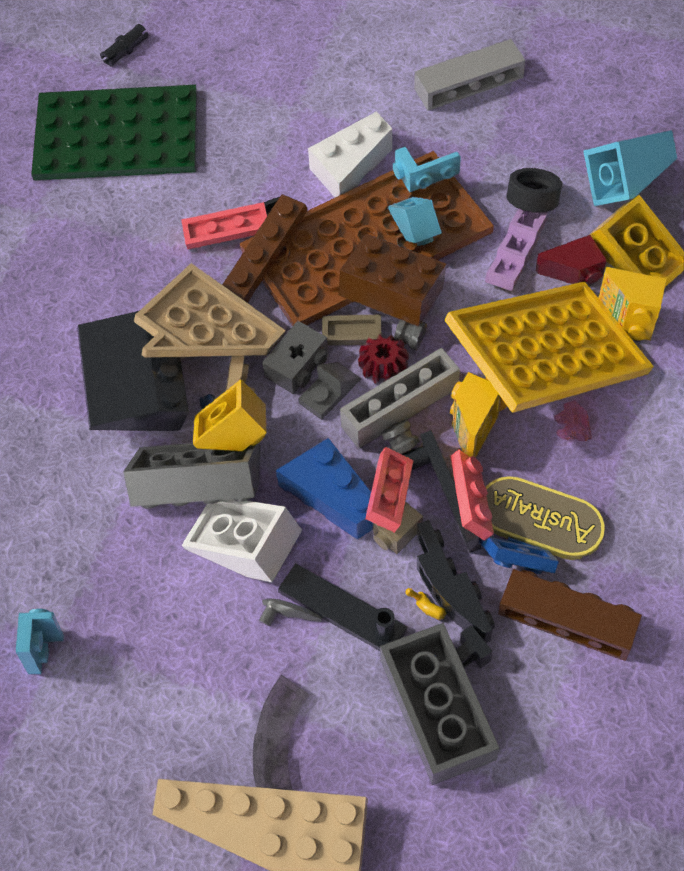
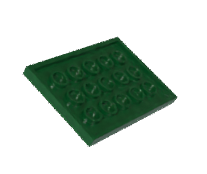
[31,84,197,180]

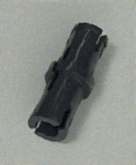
[100,24,149,67]

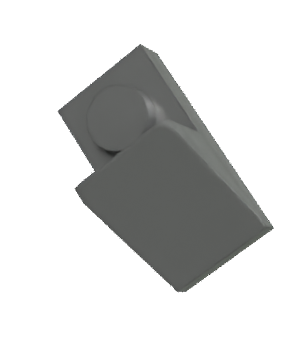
[298,362,361,420]

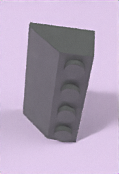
[123,442,260,509]

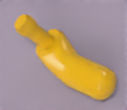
[405,588,446,620]

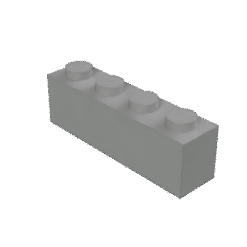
[414,39,525,111]
[340,348,460,449]

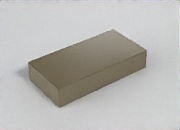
[322,314,382,346]

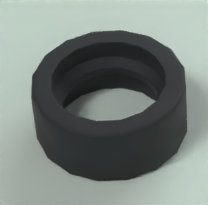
[506,168,562,213]

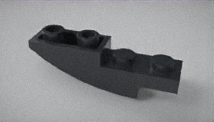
[416,520,495,643]

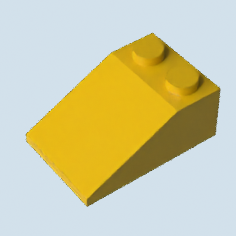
[589,195,684,287]

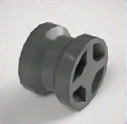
[394,319,427,351]
[381,419,420,454]

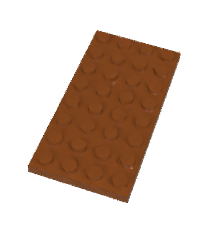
[240,151,494,326]

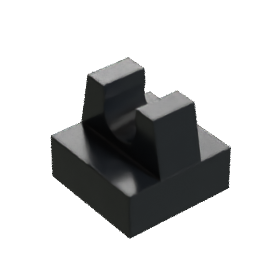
[456,625,492,668]

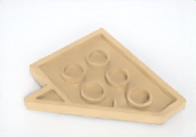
[134,263,286,357]

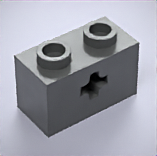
[262,321,329,394]

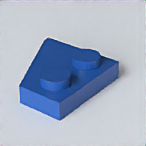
[478,535,559,574]

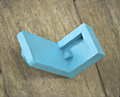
[393,147,461,192]

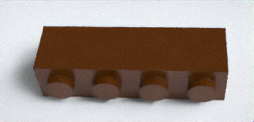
[498,569,642,661]

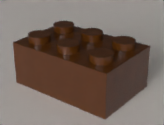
[338,233,447,326]

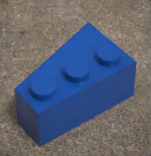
[276,438,373,540]

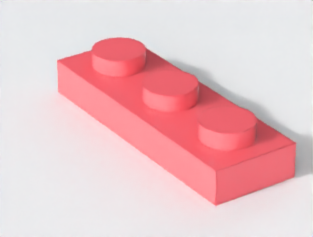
[181,202,267,249]
[365,447,413,533]
[450,449,494,541]

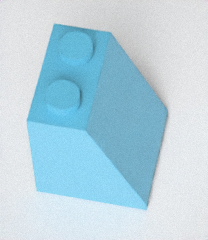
[583,130,677,206]

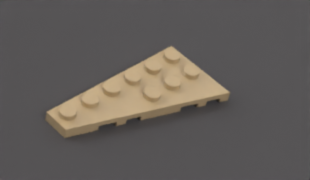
[152,779,368,871]

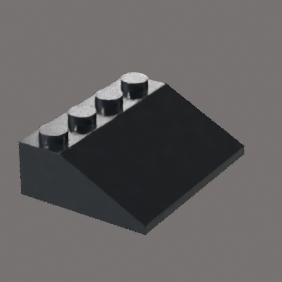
[77,311,189,431]

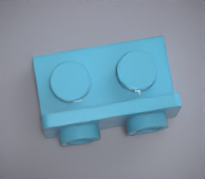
[16,609,64,674]

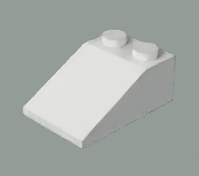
[182,499,302,582]

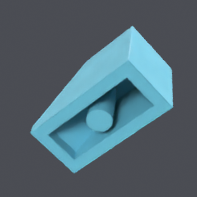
[388,197,441,246]

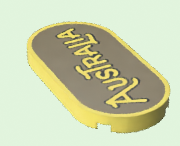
[486,476,605,560]

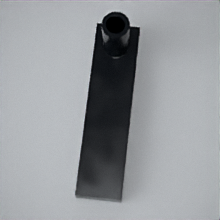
[402,430,481,553]
[278,563,407,651]

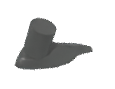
[259,598,323,627]

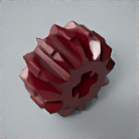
[358,333,409,384]

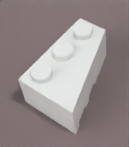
[308,111,392,197]

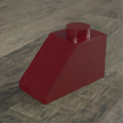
[536,235,607,284]

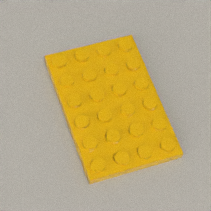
[445,281,654,413]

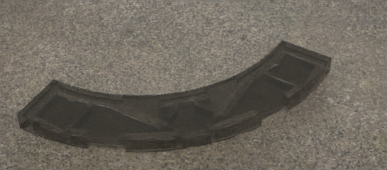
[252,674,309,790]

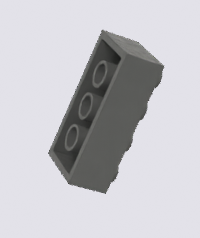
[380,622,500,785]

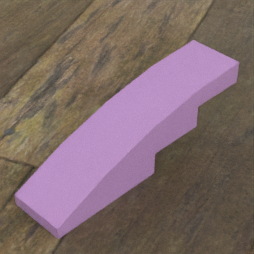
[485,209,552,291]

